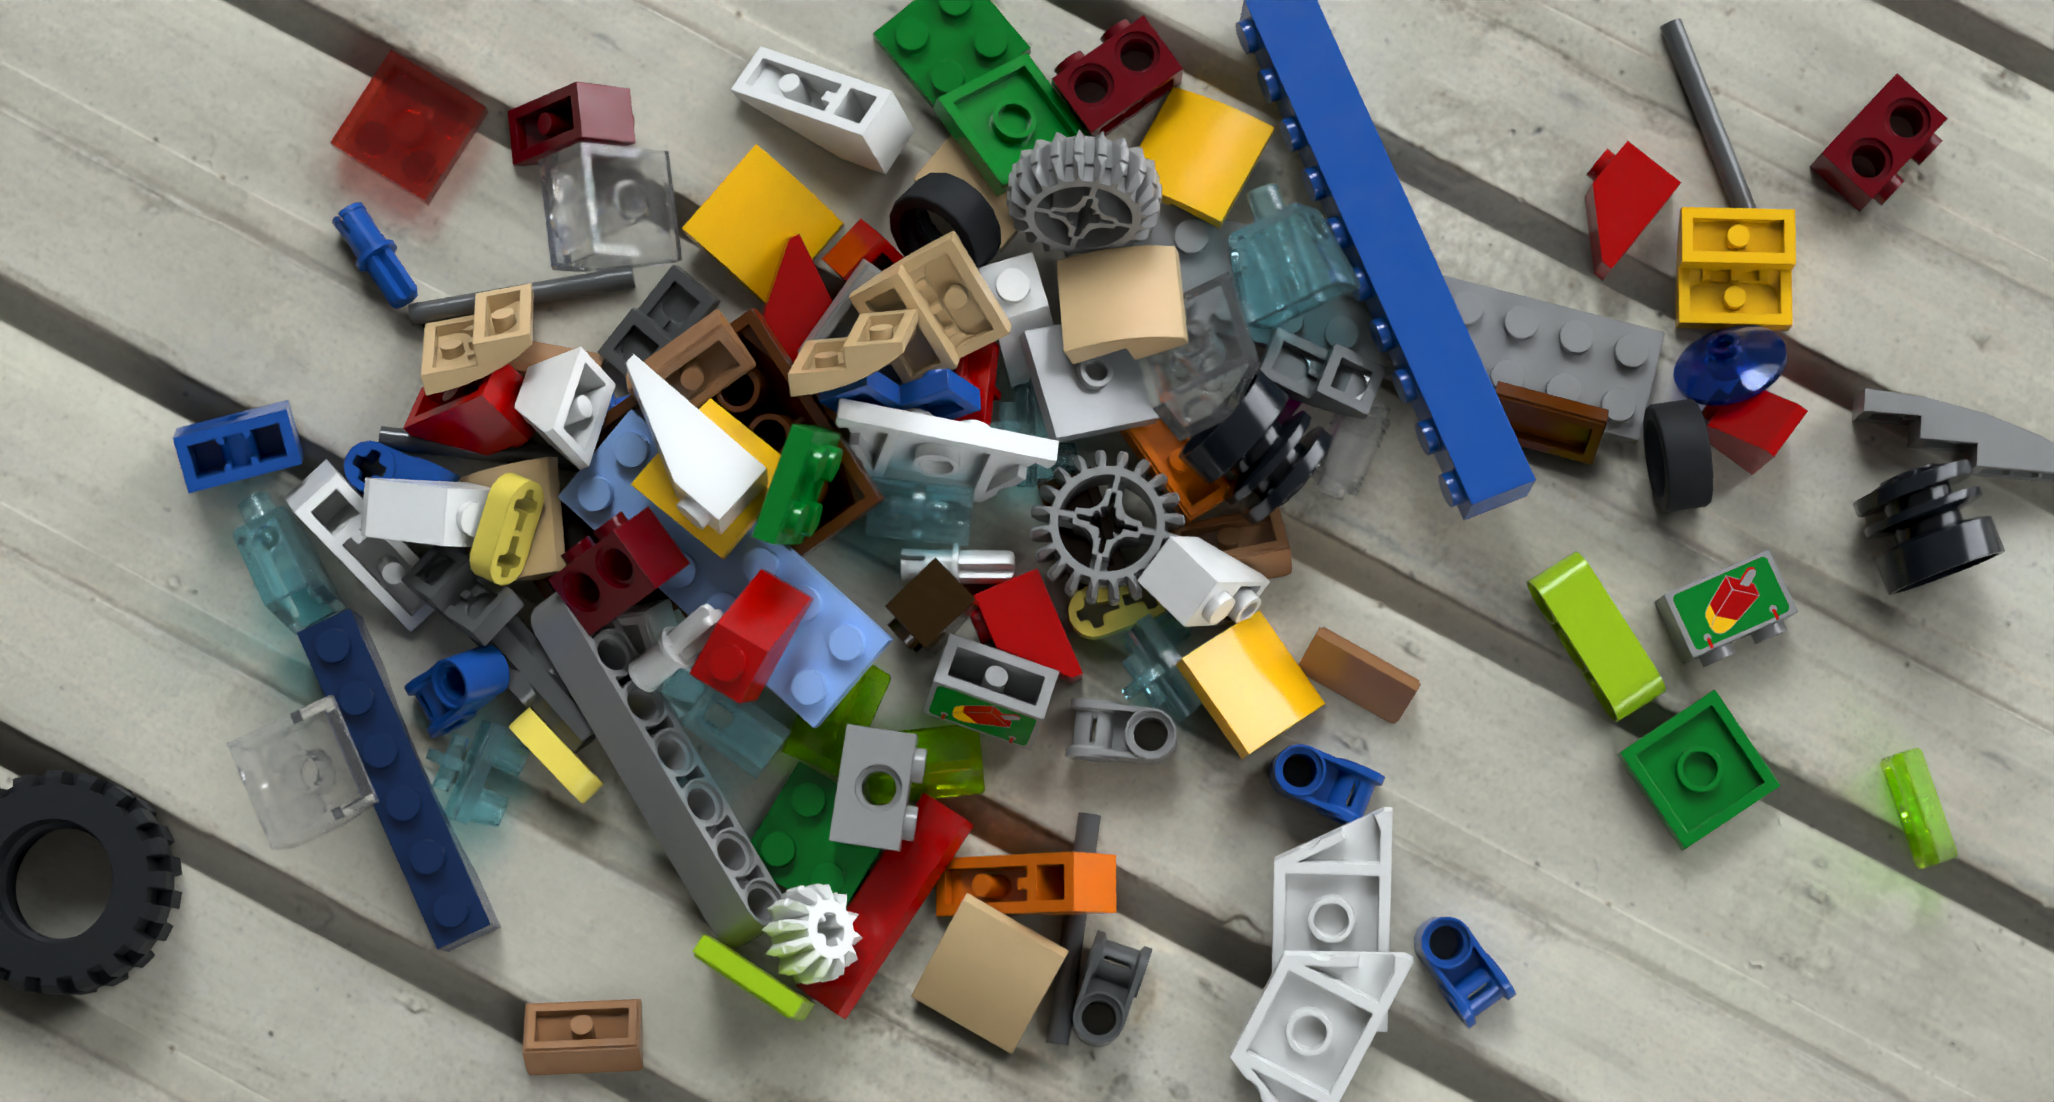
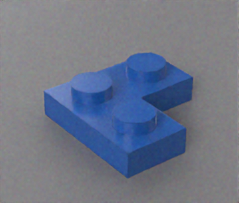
[819,368,981,420]

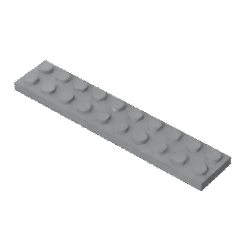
[1133,203,1665,444]

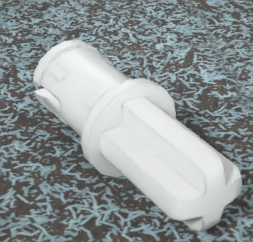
[901,544,1015,585]
[628,604,724,692]

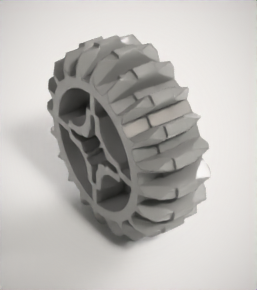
[1006,129,1162,258]
[1030,450,1185,606]

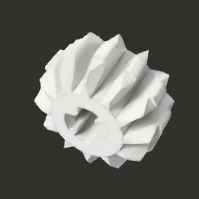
[762,883,863,985]

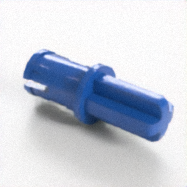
[332,202,418,309]

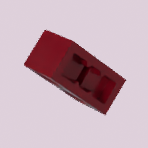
[1052,15,1183,137]
[1810,73,1948,212]
[548,507,690,636]

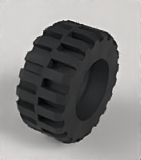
[0,770,183,995]

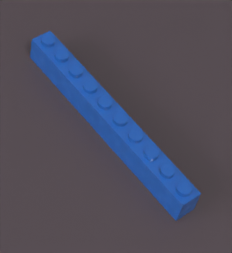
[1235,0,1536,521]

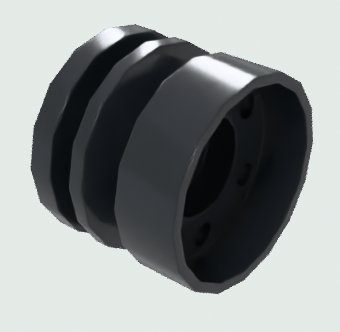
[1179,370,1333,525]
[1853,459,2005,595]

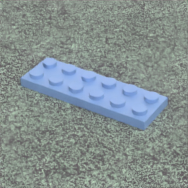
[558,409,894,728]

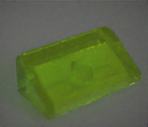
[781,664,891,777]
[868,725,986,805]
[1880,748,1958,869]

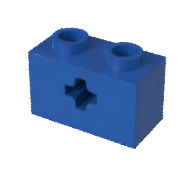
[173,400,304,493]

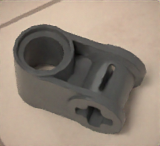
[1072,930,1153,1047]

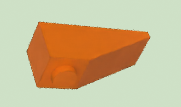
[936,851,1116,917]

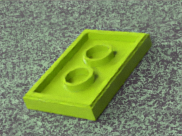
[692,934,815,1022]

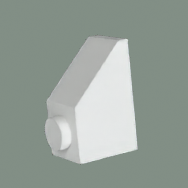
[978,252,1054,388]
[514,347,616,470]
[360,478,491,547]

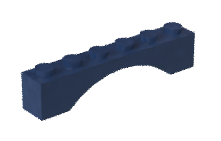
[297,608,501,952]

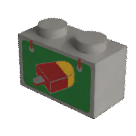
[1655,549,1798,667]
[922,633,1059,751]

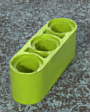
[1527,551,1666,722]

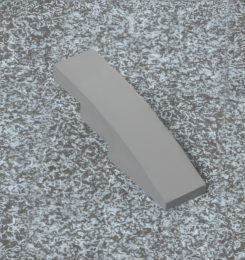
[1852,388,2054,482]

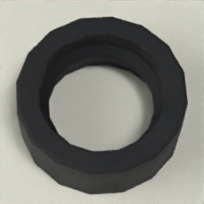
[889,173,1001,268]
[1643,399,1713,512]

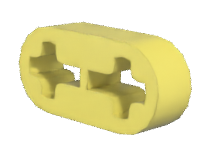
[469,472,544,586]
[1068,586,1167,640]
[508,707,604,804]

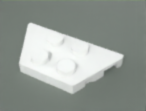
[836,398,1059,503]
[1272,807,1393,1032]
[1230,950,1414,1102]

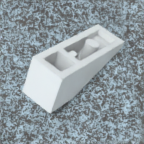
[731,46,915,175]
[626,354,768,535]
[284,459,435,632]

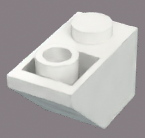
[1137,536,1270,626]

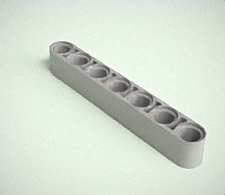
[531,591,781,948]

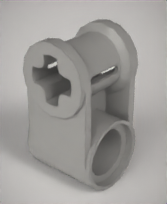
[1065,698,1177,765]

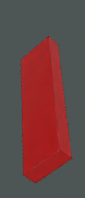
[795,793,974,1020]

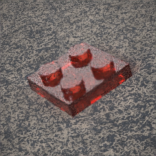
[330,50,489,206]

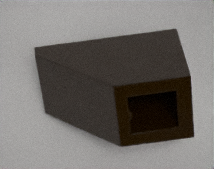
[885,557,980,655]

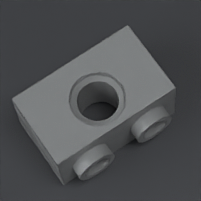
[829,724,927,852]

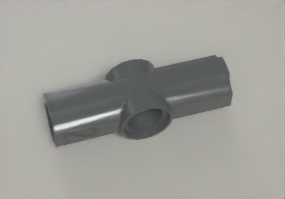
[469,614,597,754]

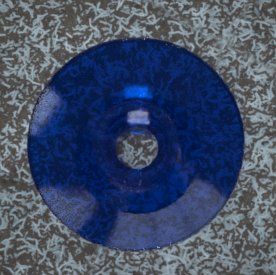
[1673,325,1788,406]

